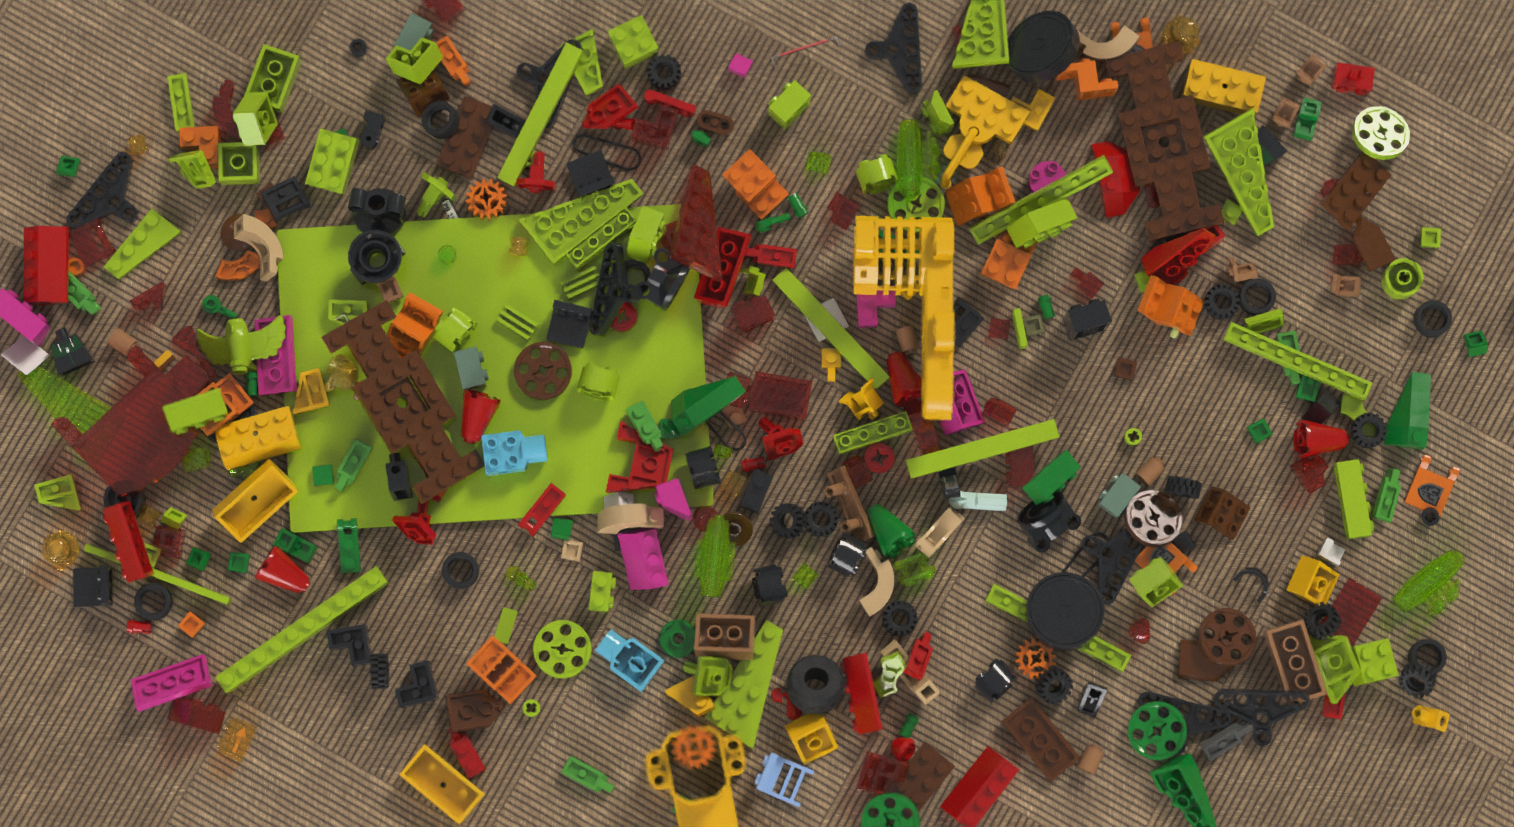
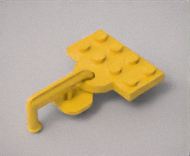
[940,75,1030,189]

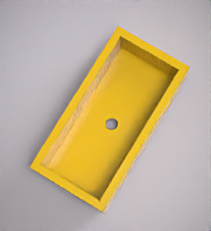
[1181,59,1266,117]
[215,406,302,470]
[212,458,298,543]
[399,744,486,825]

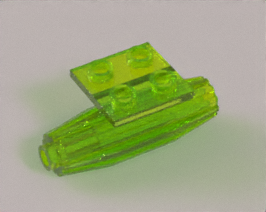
[896,119,941,199]
[694,515,736,598]
[1392,549,1464,617]

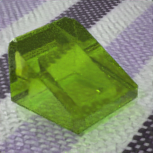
[805,151,832,174]
[792,563,819,590]

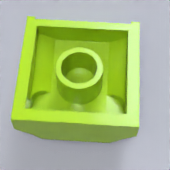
[920,90,954,136]

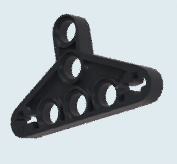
[865,2,922,95]
[516,39,583,129]
[66,152,139,230]
[589,243,642,336]
[1080,520,1149,605]
[1213,689,1310,746]
[1138,692,1232,756]

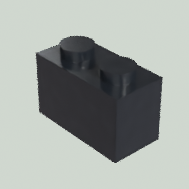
[741,469,773,514]

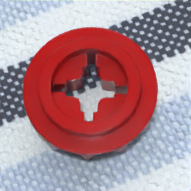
[611,302,637,332]
[864,443,895,473]

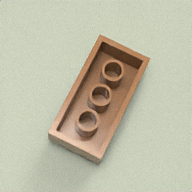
[1263,620,1327,706]

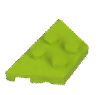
[168,150,216,189]
[1308,635,1361,704]

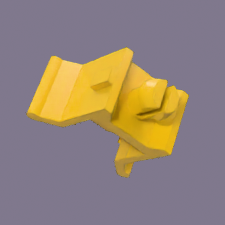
[839,378,884,420]

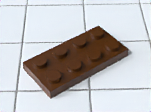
[436,96,492,180]
[1320,151,1391,230]
[1001,697,1080,782]
[884,742,955,818]

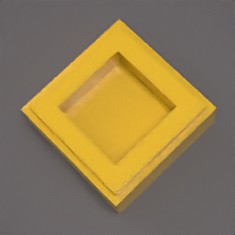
[154,350,175,371]

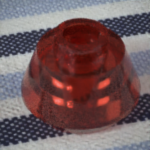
[693,506,719,532]
[1129,618,1150,644]

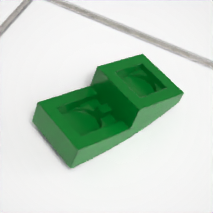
[1293,97,1322,141]
[272,528,318,564]

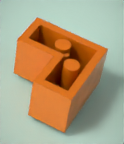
[179,126,221,168]

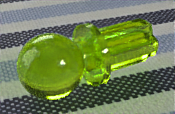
[506,566,537,592]

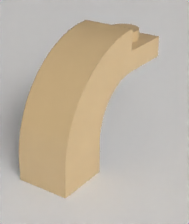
[1078,25,1141,61]
[234,214,283,282]
[598,504,664,534]
[915,506,965,558]
[859,547,894,618]
[880,639,940,705]

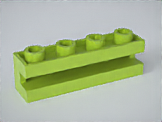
[565,206,636,271]
[833,411,912,456]
[1333,459,1374,540]

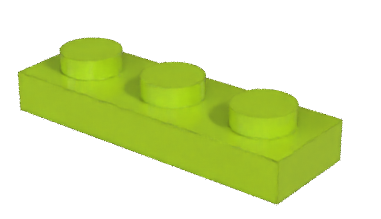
[167,73,195,133]

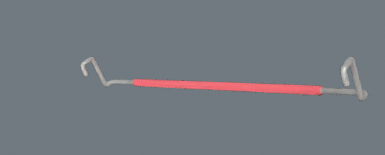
[771,37,840,67]

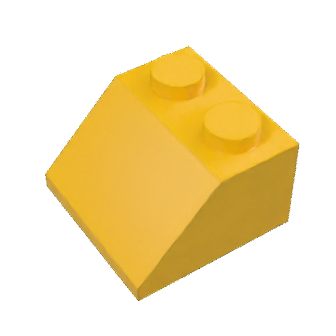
[1286,555,1340,606]
[785,713,838,765]

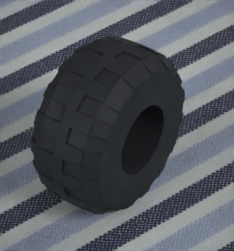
[786,655,845,714]

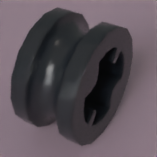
[349,38,367,57]
[1421,507,1439,526]

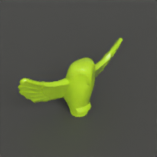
[196,315,286,375]

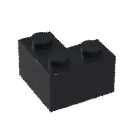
[326,624,372,667]
[395,660,439,709]

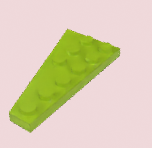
[952,0,1009,69]
[1203,108,1274,236]
[518,179,644,264]
[704,620,783,749]

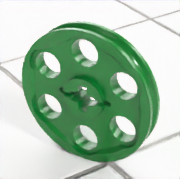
[1128,701,1187,760]
[861,792,920,827]

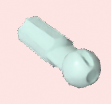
[949,491,1007,511]

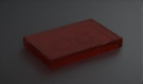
[1320,577,1382,647]

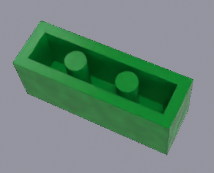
[1022,450,1081,505]

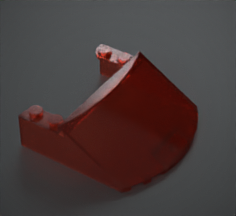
[51,345,199,496]

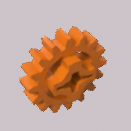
[466,179,507,220]
[1014,638,1057,680]
[673,725,716,768]

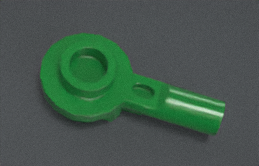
[754,213,790,233]
[202,295,238,319]

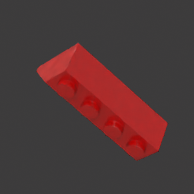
[23,226,69,306]
[694,227,752,309]
[103,501,154,583]
[840,652,883,735]
[940,746,1019,827]

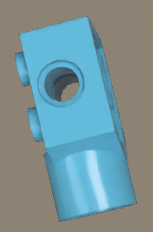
[481,431,547,476]
[595,629,665,693]

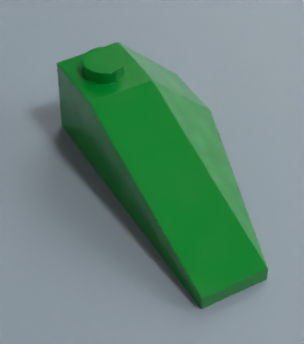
[1384,372,1431,450]
[671,376,746,436]
[1150,753,1217,827]

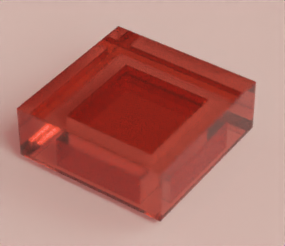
[989,318,1010,340]

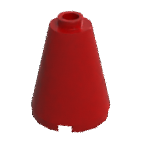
[886,351,921,407]
[461,389,501,444]
[1293,420,1349,458]
[255,545,310,594]

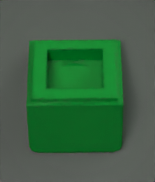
[1463,330,1488,357]

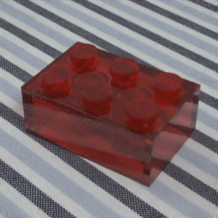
[749,371,812,421]

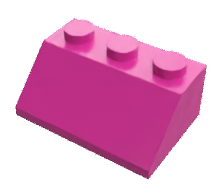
[0,288,50,347]
[940,369,985,436]
[654,478,692,521]
[617,527,669,590]

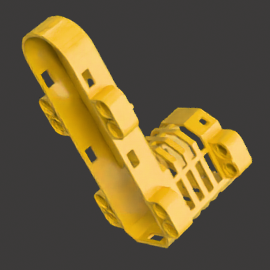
[853,216,954,420]
[646,726,745,827]

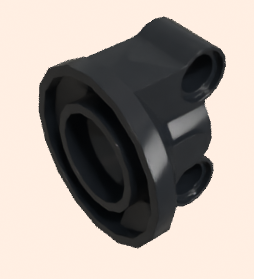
[348,188,406,236]
[348,230,406,285]
[637,248,692,311]
[1017,491,1081,553]

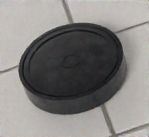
[1007,11,1080,83]
[1026,572,1104,651]

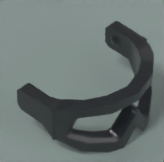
[1233,567,1269,603]

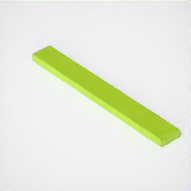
[497,42,584,187]
[969,155,1113,245]
[772,268,890,391]
[1223,322,1372,401]
[906,419,1059,479]
[84,543,232,606]
[985,584,1132,672]

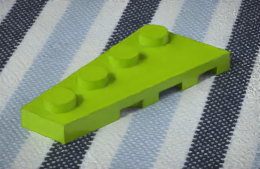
[104,209,182,280]

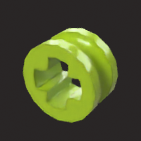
[1124,428,1142,446]
[523,699,540,717]

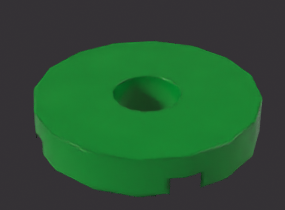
[659,619,695,658]

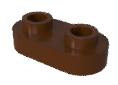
[697,110,734,136]

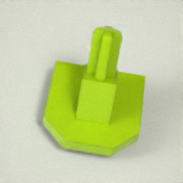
[416,172,458,218]
[683,656,733,696]

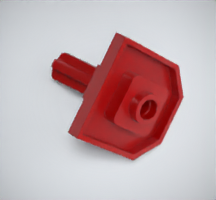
[516,151,556,193]
[758,417,804,461]
[391,499,437,545]

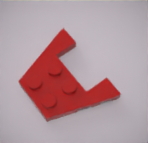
[606,421,673,493]

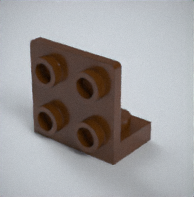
[396,70,450,117]
[1194,486,1250,540]

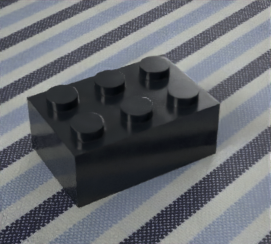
[1063,298,1112,341]

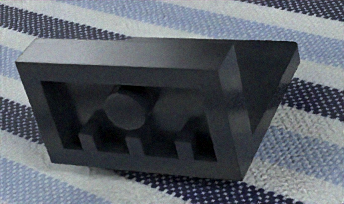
[566,150,615,197]
[546,300,592,349]
[73,565,113,607]

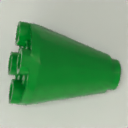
[867,504,916,559]

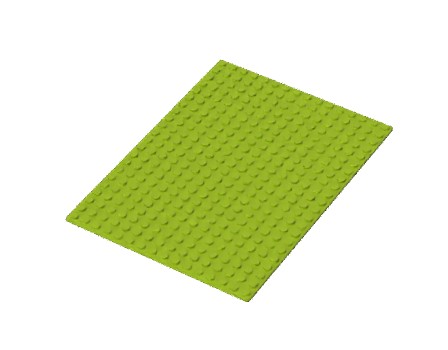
[276,203,714,533]

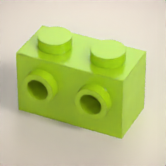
[589,571,616,613]

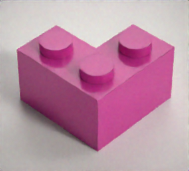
[856,285,896,329]

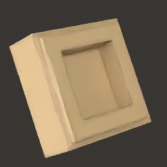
[561,540,584,562]

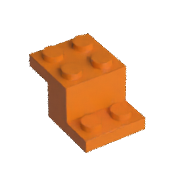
[1054,59,1118,101]
[722,149,789,221]
[945,167,1015,226]
[981,230,1037,290]
[1137,275,1204,336]
[387,293,443,358]
[197,373,254,437]
[466,635,537,705]

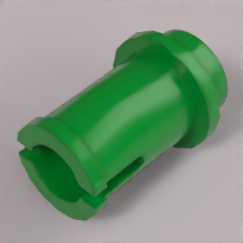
[787,193,809,218]
[1037,294,1056,320]
[244,372,258,396]
[899,713,919,738]

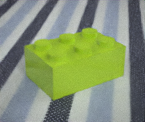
[244,44,302,114]
[305,129,360,194]
[1006,198,1078,249]

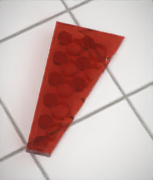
[669,164,722,281]

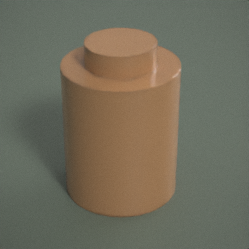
[895,325,920,356]
[107,328,139,356]
[1135,456,1165,487]
[1077,744,1104,775]

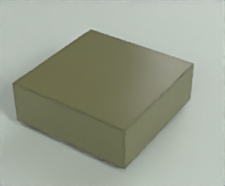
[1023,314,1045,338]

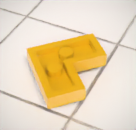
[1011,89,1055,132]

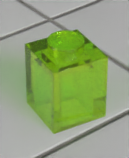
[180,447,212,473]

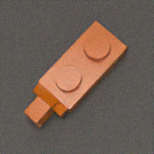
[436,36,471,87]

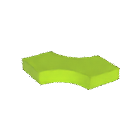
[1339,394,1376,438]
[872,651,906,698]

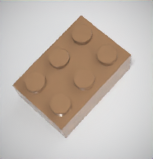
[694,614,756,660]

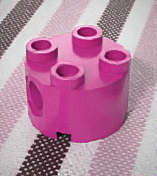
[1027,161,1066,194]

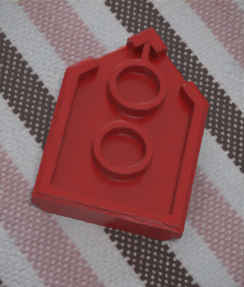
[582,83,639,129]

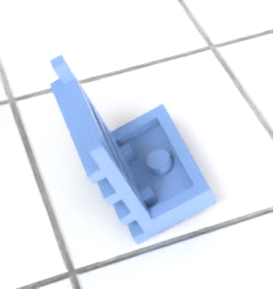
[754,752,814,807]

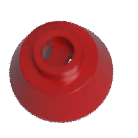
[890,737,916,763]

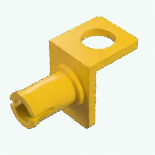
[1412,705,1450,732]

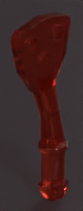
[172,326,216,378]

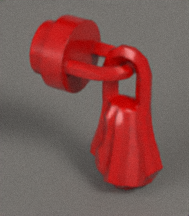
[771,687,803,721]

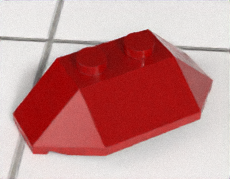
[1091,141,1140,218]

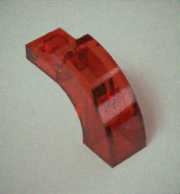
[213,80,243,142]
[903,399,942,455]

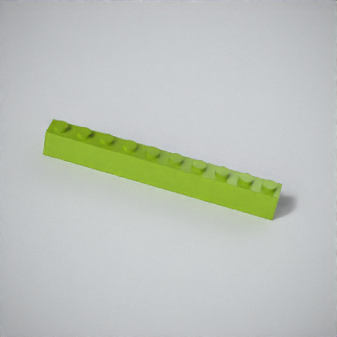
[215,566,390,694]

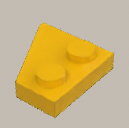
[293,368,330,415]
[665,675,715,717]

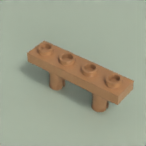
[825,466,875,542]

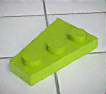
[559,29,603,97]

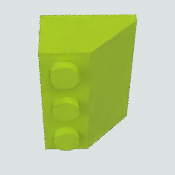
[163,388,228,435]

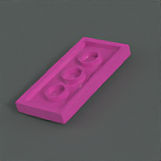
[254,315,297,396]
[131,654,212,712]

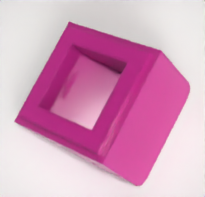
[728,53,753,78]

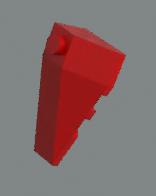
[1141,228,1216,285]

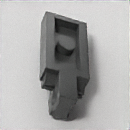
[1200,720,1252,761]

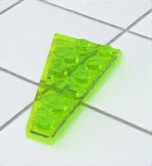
[17,366,127,466]

